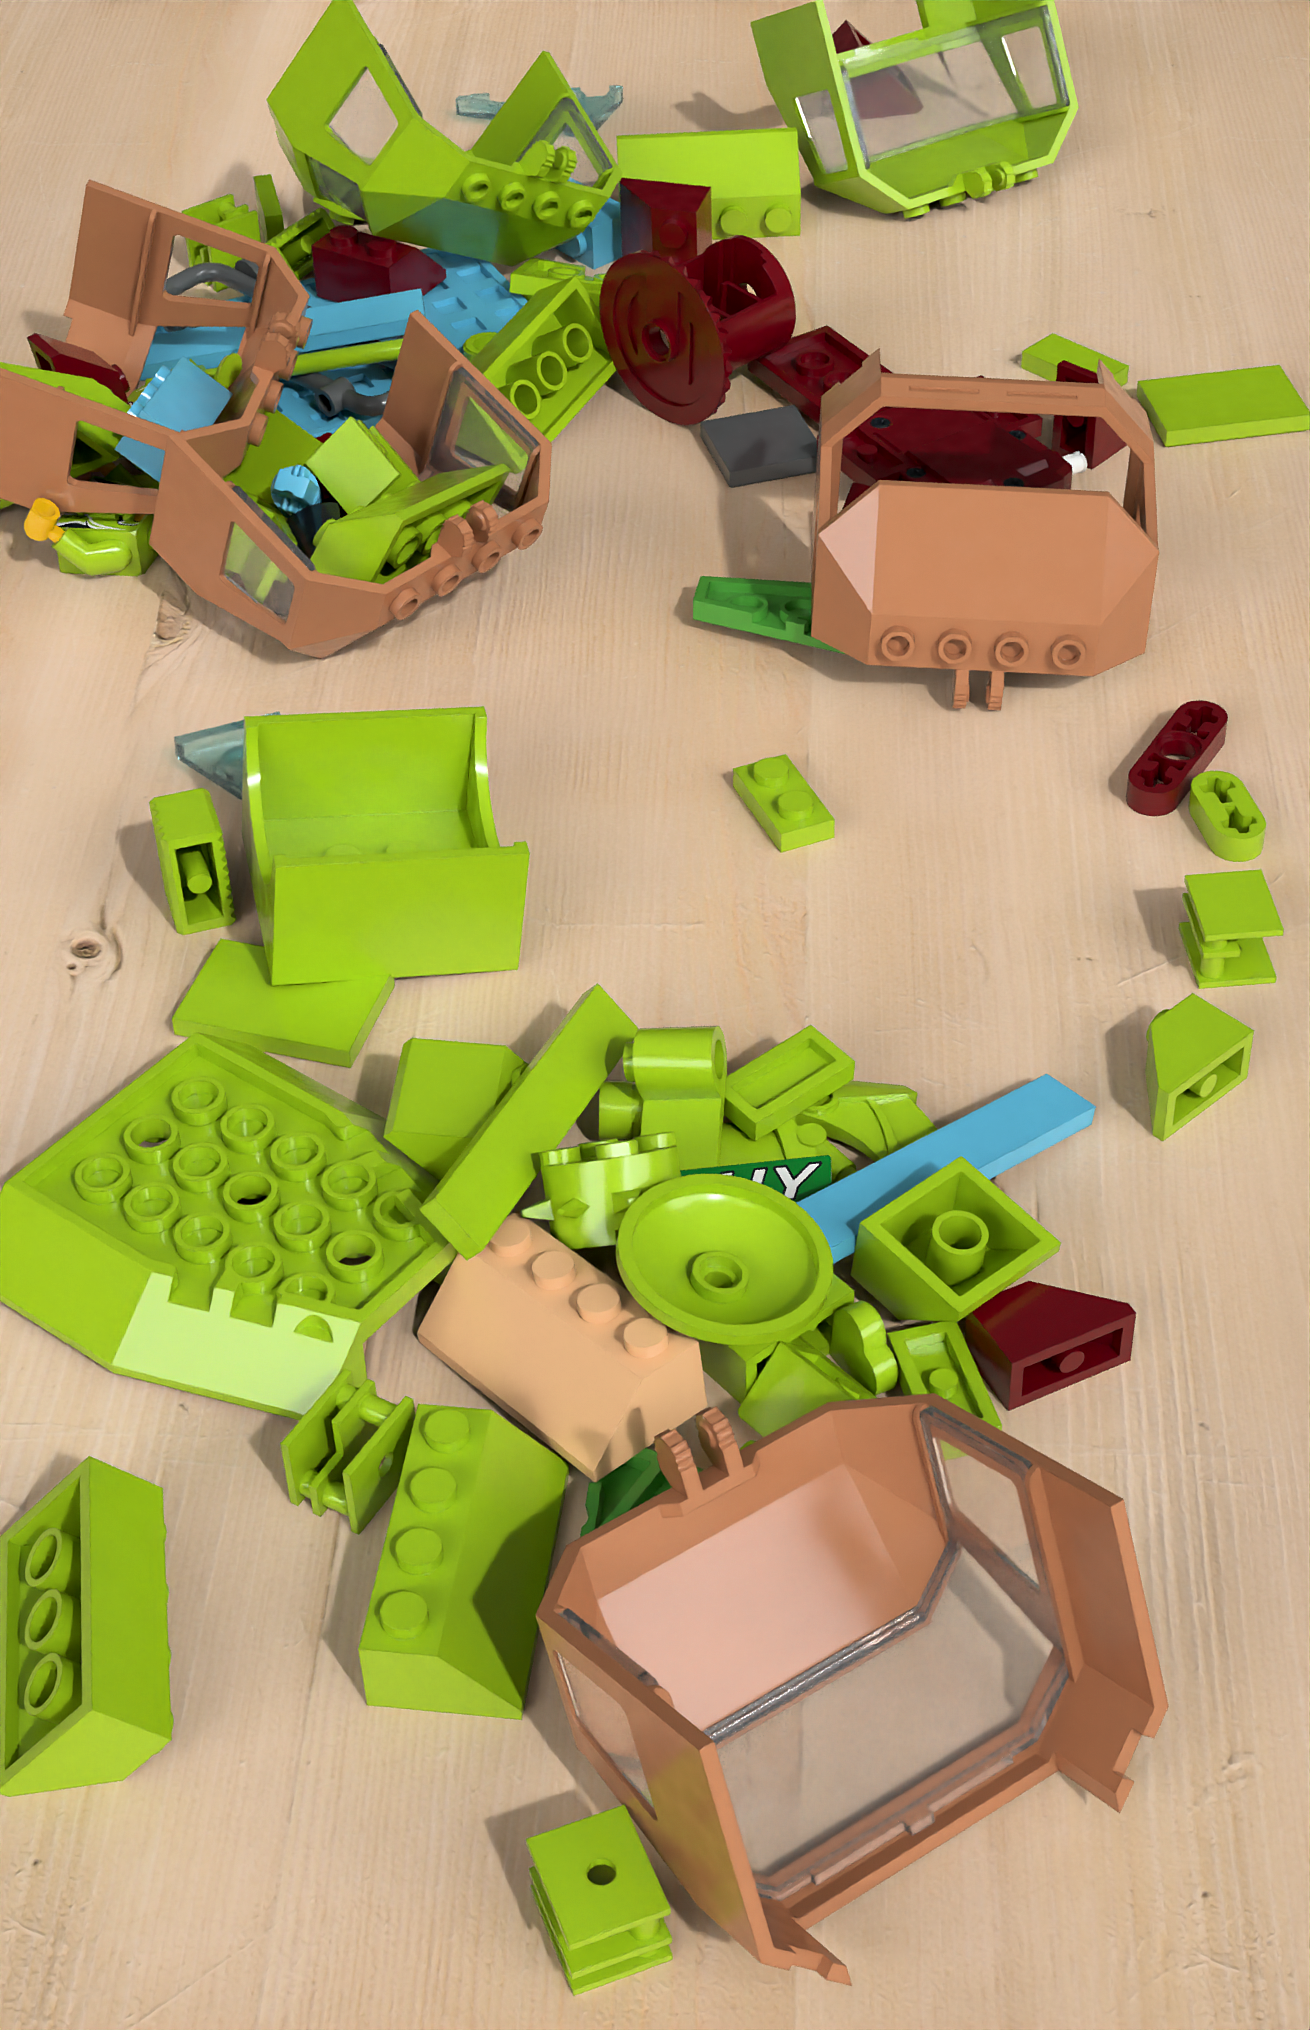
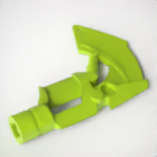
[599,1080,938,1184]

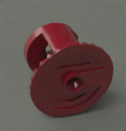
[599,235,796,425]

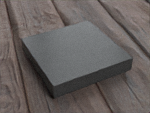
[700,405,817,488]

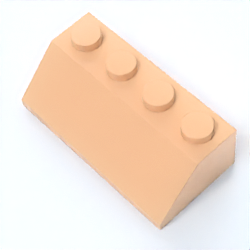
[417,1211,708,1483]

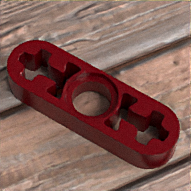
[1126,700,1228,816]

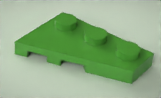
[693,576,845,654]

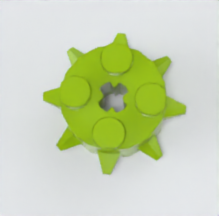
[520,1132,681,1249]

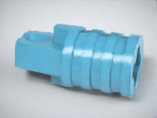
[271,464,323,519]

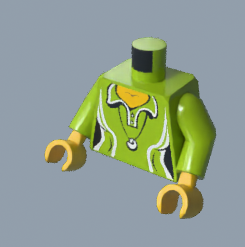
[24,462,159,576]

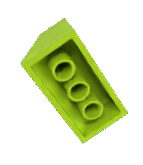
[616,127,801,240]
[462,275,616,471]
[306,463,511,584]
[358,1404,569,1720]
[0,1456,174,1797]

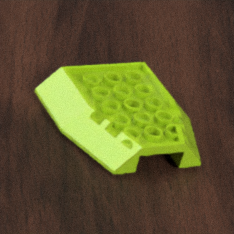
[0,1032,458,1421]

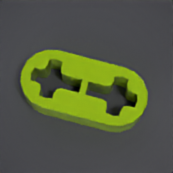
[1188,770,1266,862]

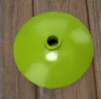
[616,1174,834,1345]

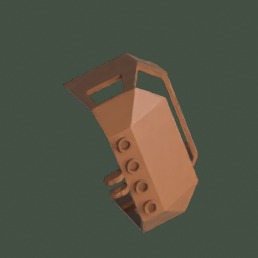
[0,179,313,515]
[811,347,1159,710]

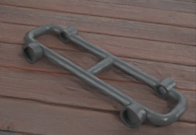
[163,259,404,417]

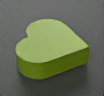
[829,1300,899,1396]

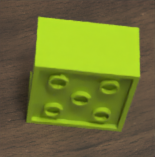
[242,706,530,986]

